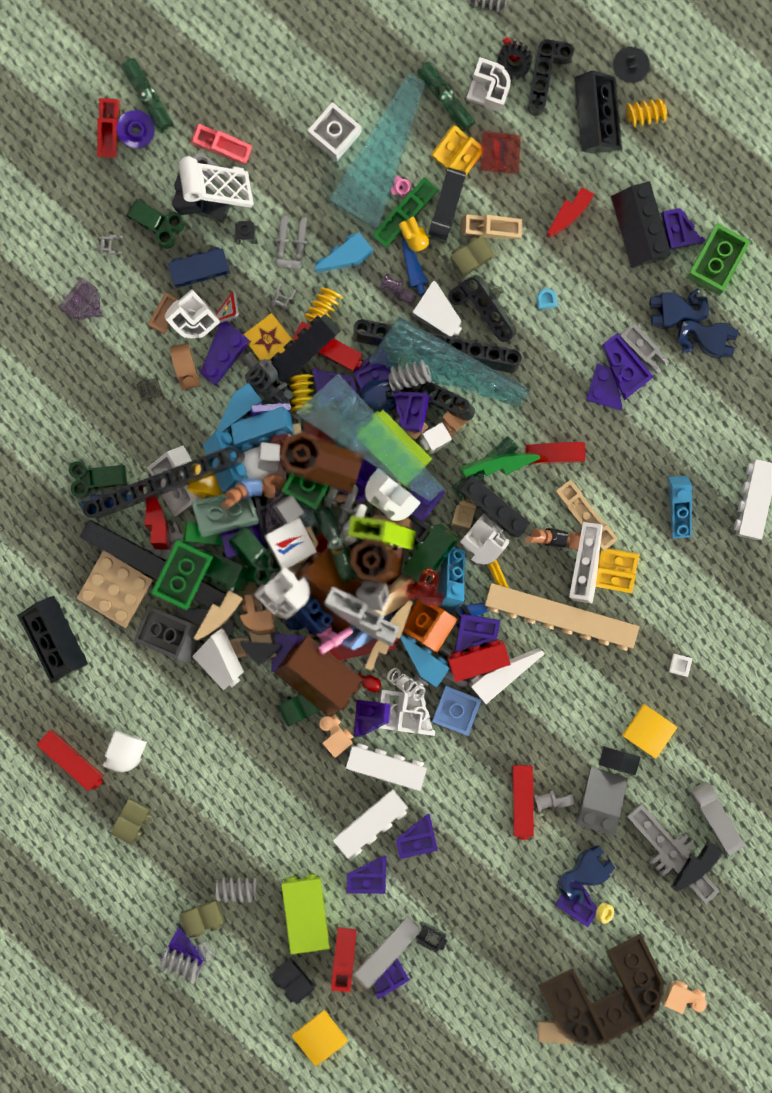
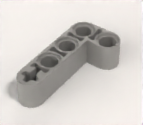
[689,781,745,856]

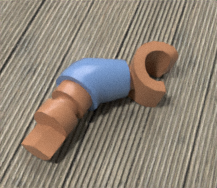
[220,474,284,508]

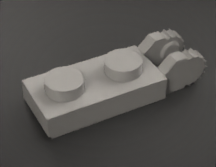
[620,323,669,373]

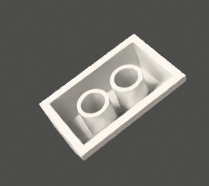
[147,446,208,517]

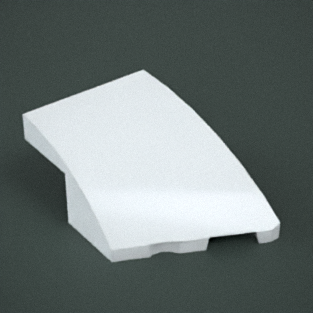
[378,689,435,736]

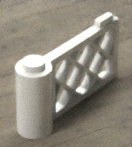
[178,156,254,208]

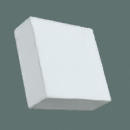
[669,654,692,677]

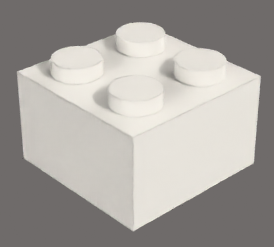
[308,102,362,161]

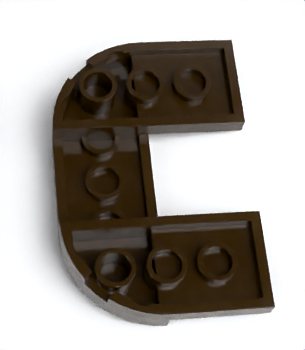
[538,934,664,1046]

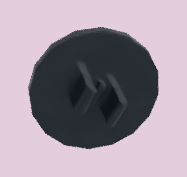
[613,46,650,83]

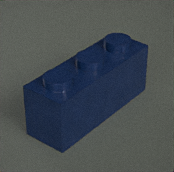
[168,247,230,288]

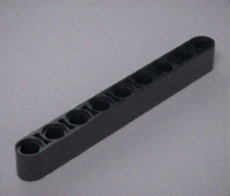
[353,319,522,373]
[83,446,245,519]
[79,519,234,618]

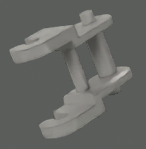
[97,234,123,255]
[272,283,297,311]

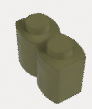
[450,236,495,278]
[110,798,152,844]
[179,899,225,938]

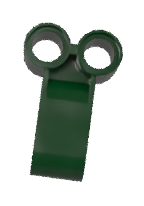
[126,199,185,249]
[68,461,127,499]
[229,527,281,585]

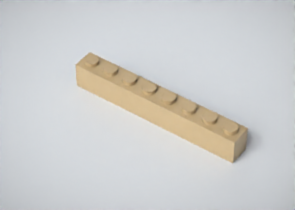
[483,583,640,651]

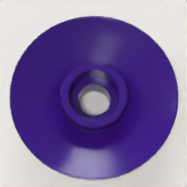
[117,110,155,148]

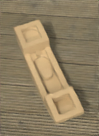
[555,479,619,551]

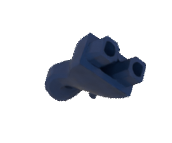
[649,289,709,329]
[677,320,738,359]
[337,379,397,421]
[284,596,333,634]
[557,845,615,904]

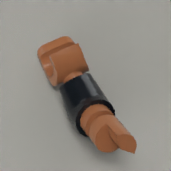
[524,528,581,550]

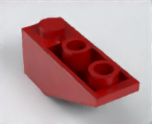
[331,927,357,992]

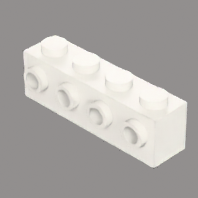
[734,459,772,540]
[346,743,427,791]
[333,788,408,858]

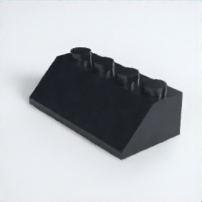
[574,70,623,154]
[610,181,671,268]
[18,596,88,684]

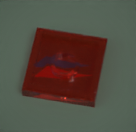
[481,131,521,174]

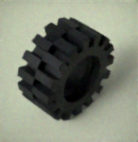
[497,41,533,80]

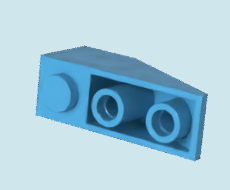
[314,232,373,273]
[216,383,263,433]
[668,476,692,539]
[436,547,465,610]
[400,634,450,687]

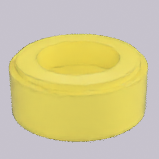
[596,903,614,924]

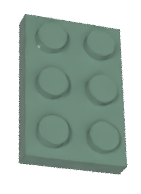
[192,494,258,537]

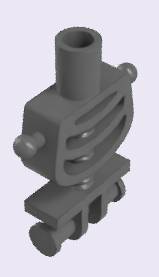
[242,352,293,404]

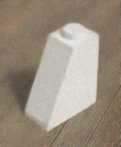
[412,281,462,338]
[192,628,244,690]

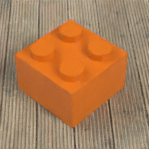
[403,597,458,652]

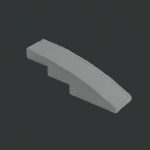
[325,587,400,646]
[353,916,421,990]

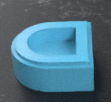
[537,289,557,309]

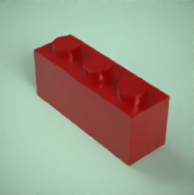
[447,639,511,682]

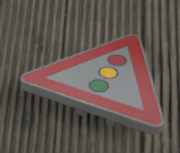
[216,291,239,323]

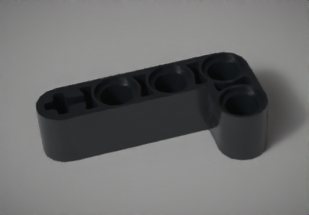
[528,39,574,116]
[428,167,467,244]
[448,275,517,342]
[400,380,475,421]

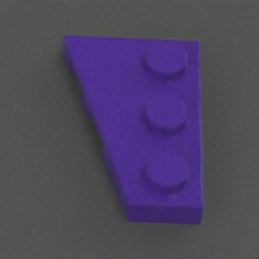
[200,321,251,386]
[602,333,654,400]

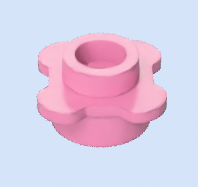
[390,176,411,198]

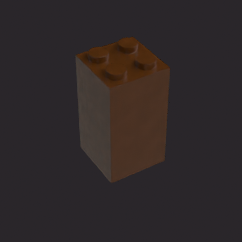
[294,549,362,634]
[274,635,362,716]

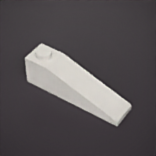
[569,522,603,604]
[468,648,544,704]

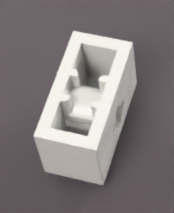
[417,423,452,456]

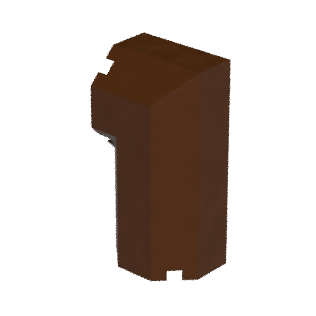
[280,432,364,494]
[351,539,405,585]

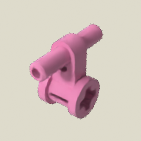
[315,624,353,654]

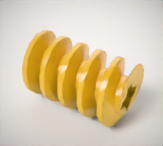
[625,98,667,127]
[304,287,343,323]
[289,374,314,415]

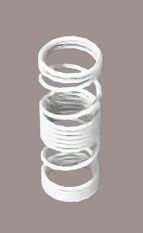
[387,668,425,701]

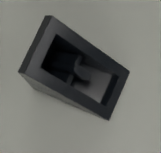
[240,641,281,666]
[598,746,641,775]

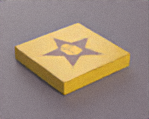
[243,313,294,361]

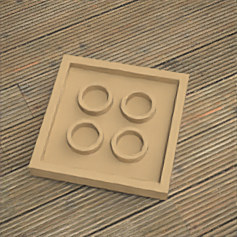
[77,551,154,628]

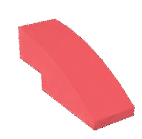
[189,124,253,164]

